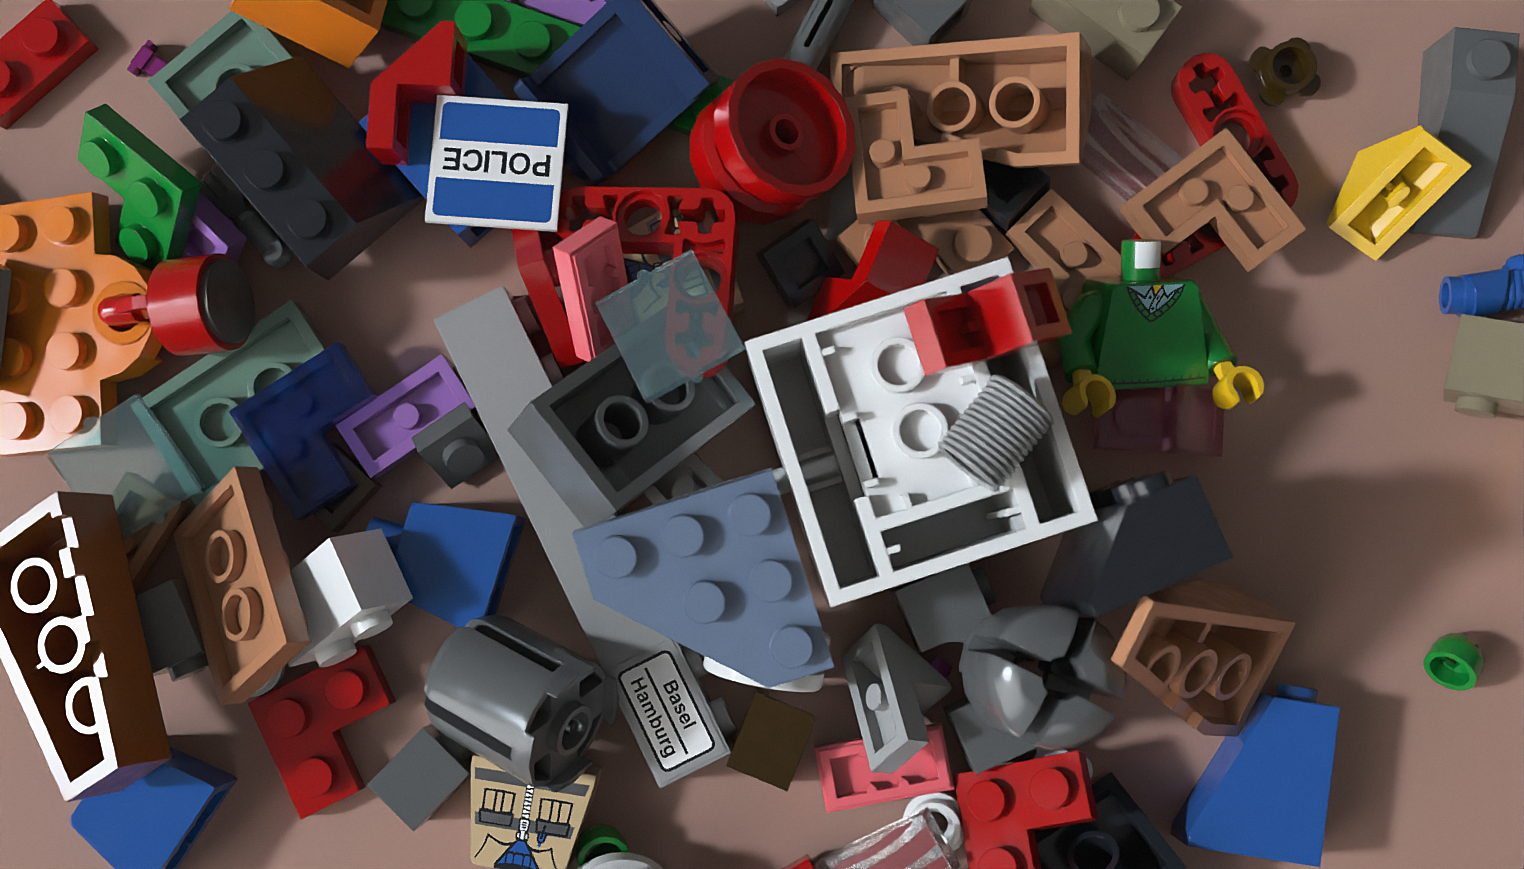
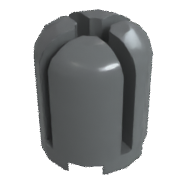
[959,605,1127,750]
[424,615,619,793]

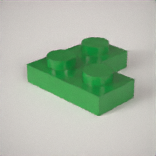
[77,104,202,270]

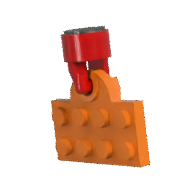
[0,192,255,457]

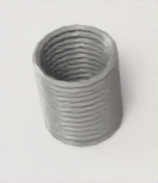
[938,375,1054,492]

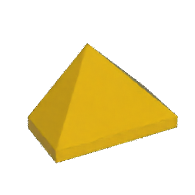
[1326,125,1472,261]

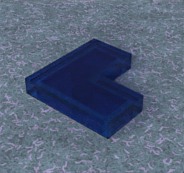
[229,341,377,520]

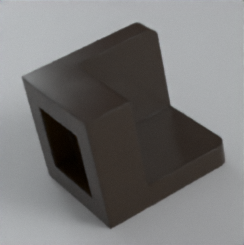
[726,687,815,791]

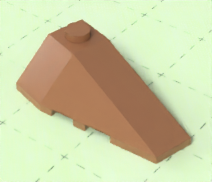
[830,32,1092,168]
[1111,580,1296,737]

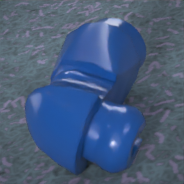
[1439,254,1524,317]

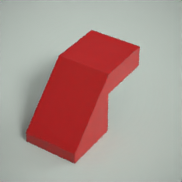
[366,21,468,166]
[806,220,939,322]
[903,268,1072,376]

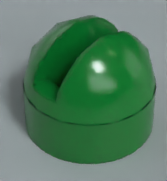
[1423,633,1485,691]
[576,824,629,868]

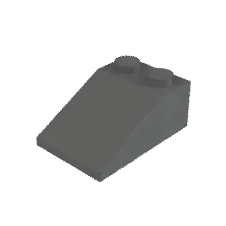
[507,307,756,527]

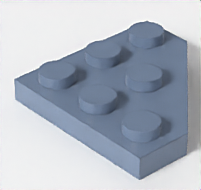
[572,468,834,688]

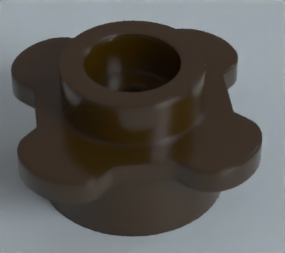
[1249,37,1321,107]

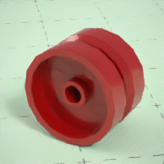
[690,58,855,225]

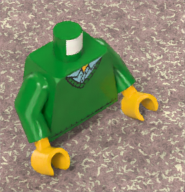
[1057,239,1265,418]

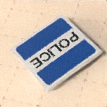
[425,95,568,232]

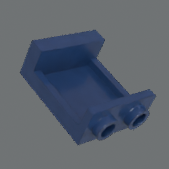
[512,0,720,186]

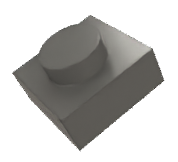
[411,402,499,489]

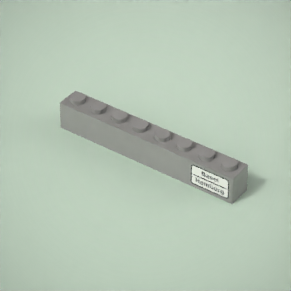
[433,285,738,788]

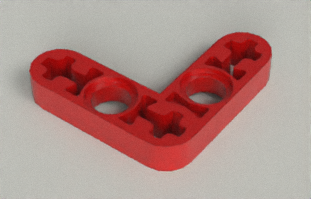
[1131,53,1299,276]
[555,186,739,380]

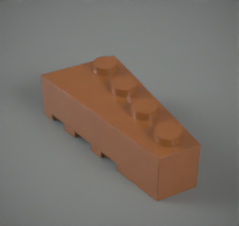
[0,491,172,802]

